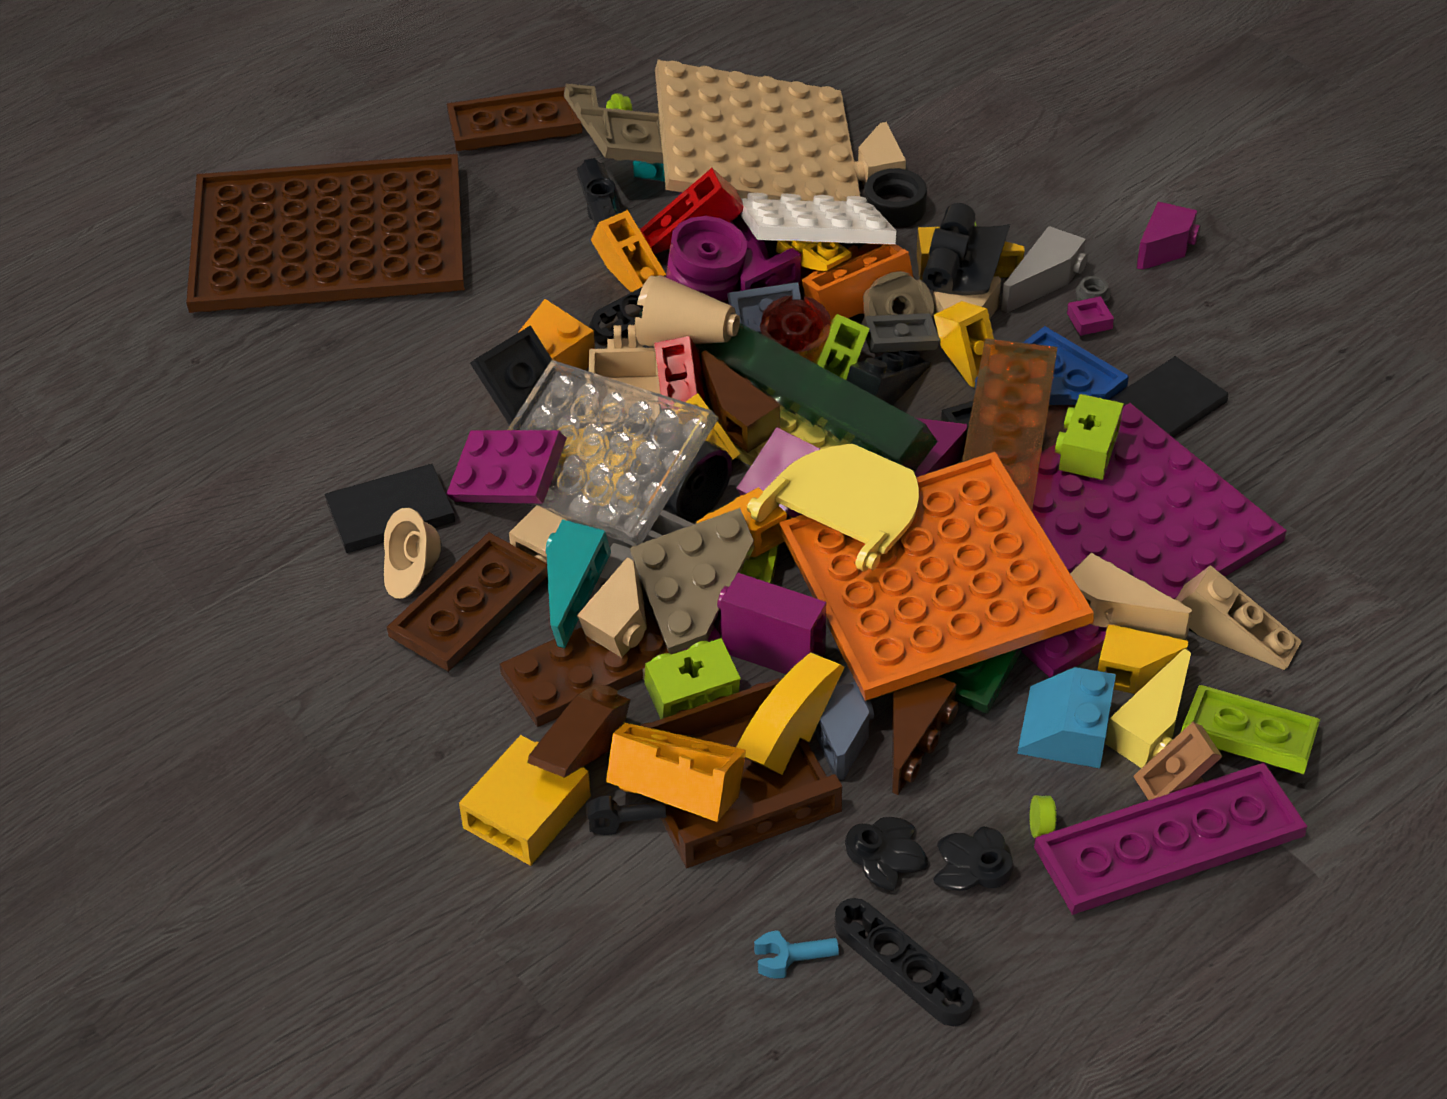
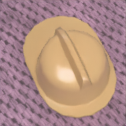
[384,508,441,599]

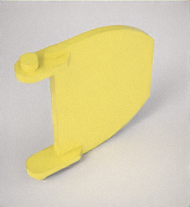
[747,444,919,571]

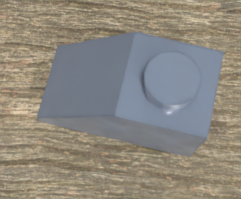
[814,682,874,781]

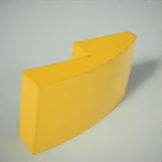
[776,240,852,271]

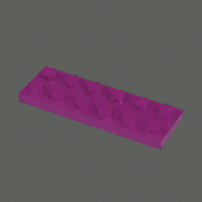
[1034,763,1307,915]

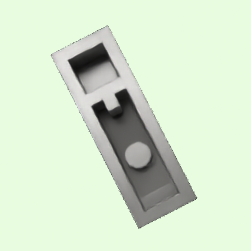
[1001,226,1088,313]

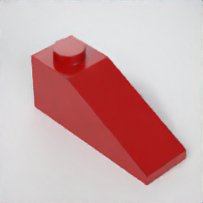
[640,168,744,254]

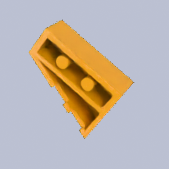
[518,299,595,382]
[606,723,746,822]

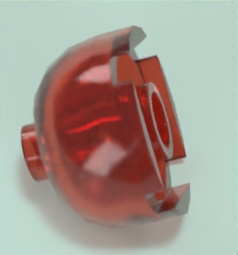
[760,295,831,368]

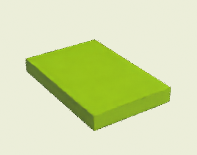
[1181,685,1320,774]

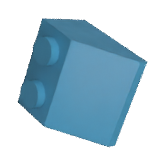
[1018,667,1116,768]

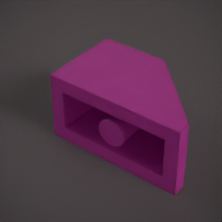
[1136,201,1201,270]

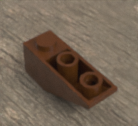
[701,350,780,453]
[892,676,959,795]

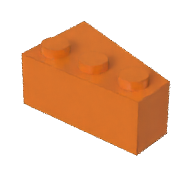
[802,243,914,328]

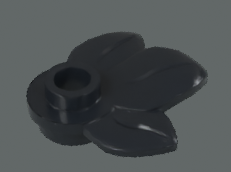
[845,817,928,891]
[933,826,1014,891]

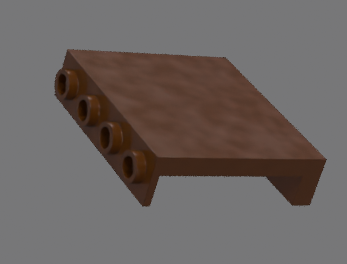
[639,678,843,869]

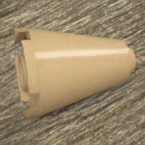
[635,275,740,347]

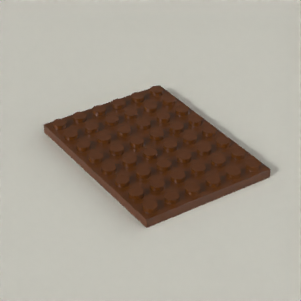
[186,154,464,313]

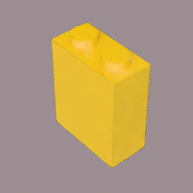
[459,735,591,866]

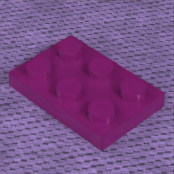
[446,430,567,504]

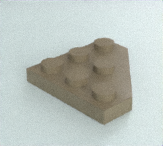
[629,508,755,654]

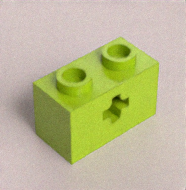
[1055,394,1124,480]
[644,638,741,719]

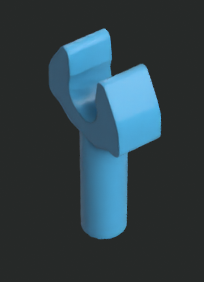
[754,931,839,979]

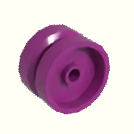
[666,216,747,302]

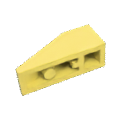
[1105,648,1191,768]

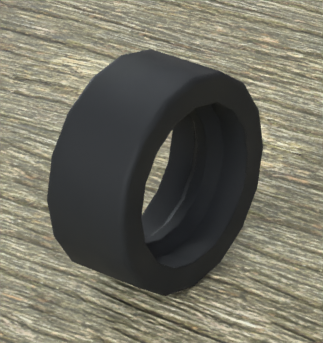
[864,168,927,227]

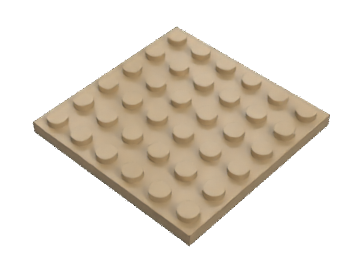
[655,60,860,201]

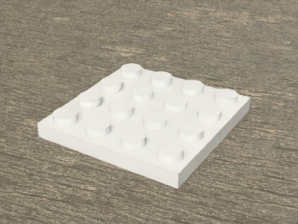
[740,193,897,244]

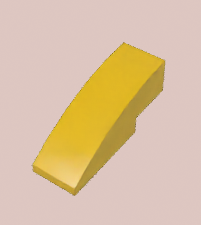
[736,653,845,775]

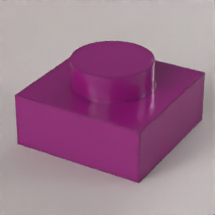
[1067,296,1114,336]

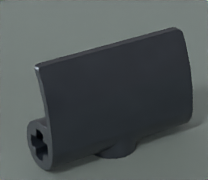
[922,203,1010,295]

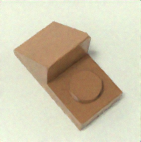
[1133,722,1223,800]

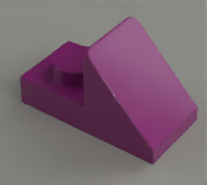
[741,247,801,291]

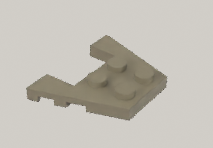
[564,84,663,164]

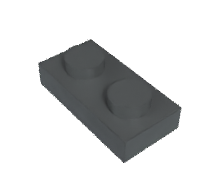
[861,313,940,353]

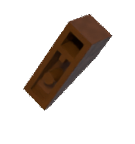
[527,685,631,778]

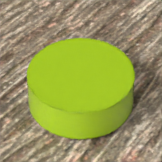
[1029,795,1056,838]

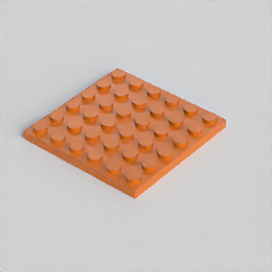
[779,452,1094,701]

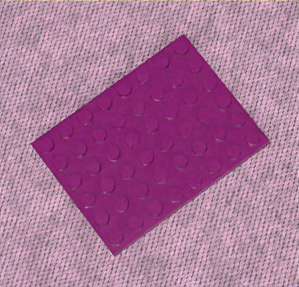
[1007,403,1287,678]

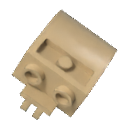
[587,325,663,427]

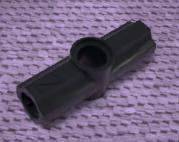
[577,158,621,229]

